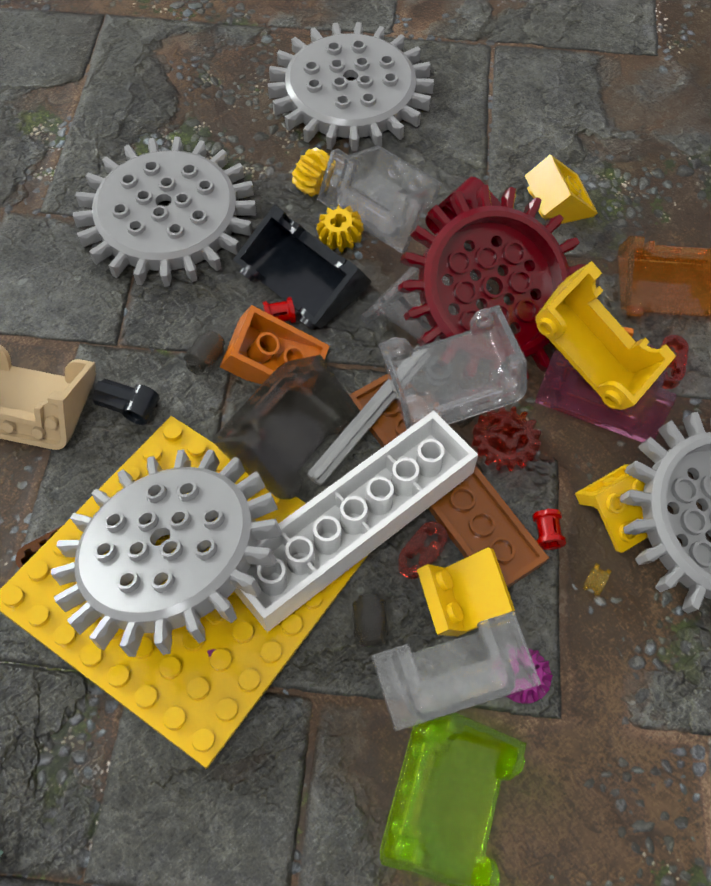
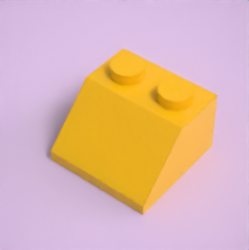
[525,155,598,224]

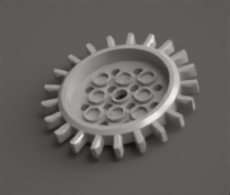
[268,22,434,151]
[73,137,257,287]
[620,412,711,613]
[51,449,282,657]

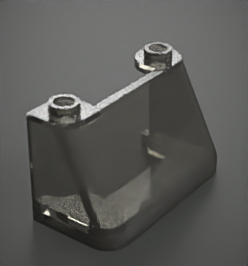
[213,355,360,499]

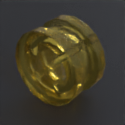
[582,563,612,597]

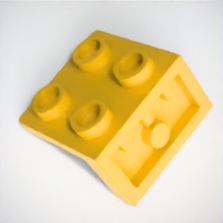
[575,464,648,553]
[417,548,515,637]

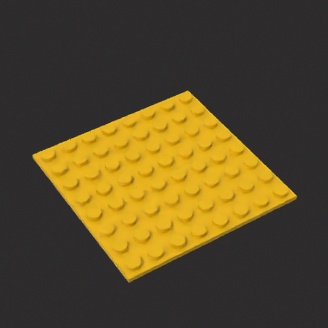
[0,416,370,769]

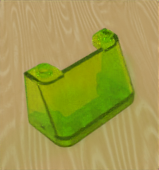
[380,711,527,886]

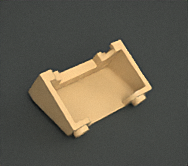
[0,345,96,450]

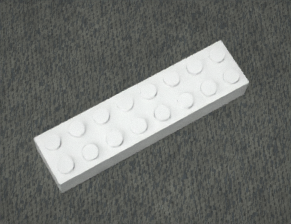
[234,410,478,632]

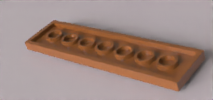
[348,368,549,589]

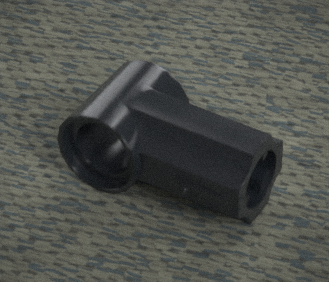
[92,378,160,425]

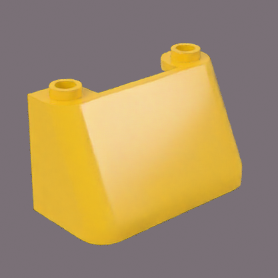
[535,261,676,410]

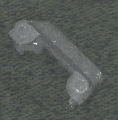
[378,305,527,430]

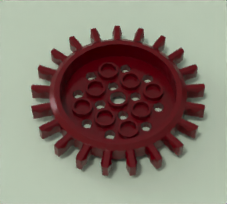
[398,185,586,385]

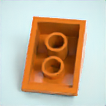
[220,305,330,397]

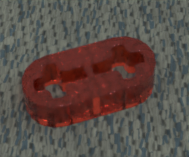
[656,335,689,389]
[398,521,448,579]

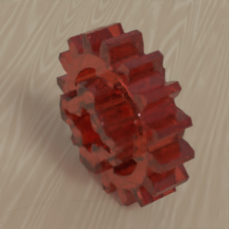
[472,405,541,472]

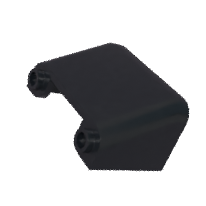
[233,204,372,330]

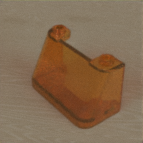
[618,236,711,317]

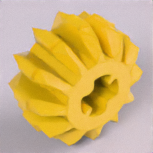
[292,147,335,197]
[316,204,364,253]

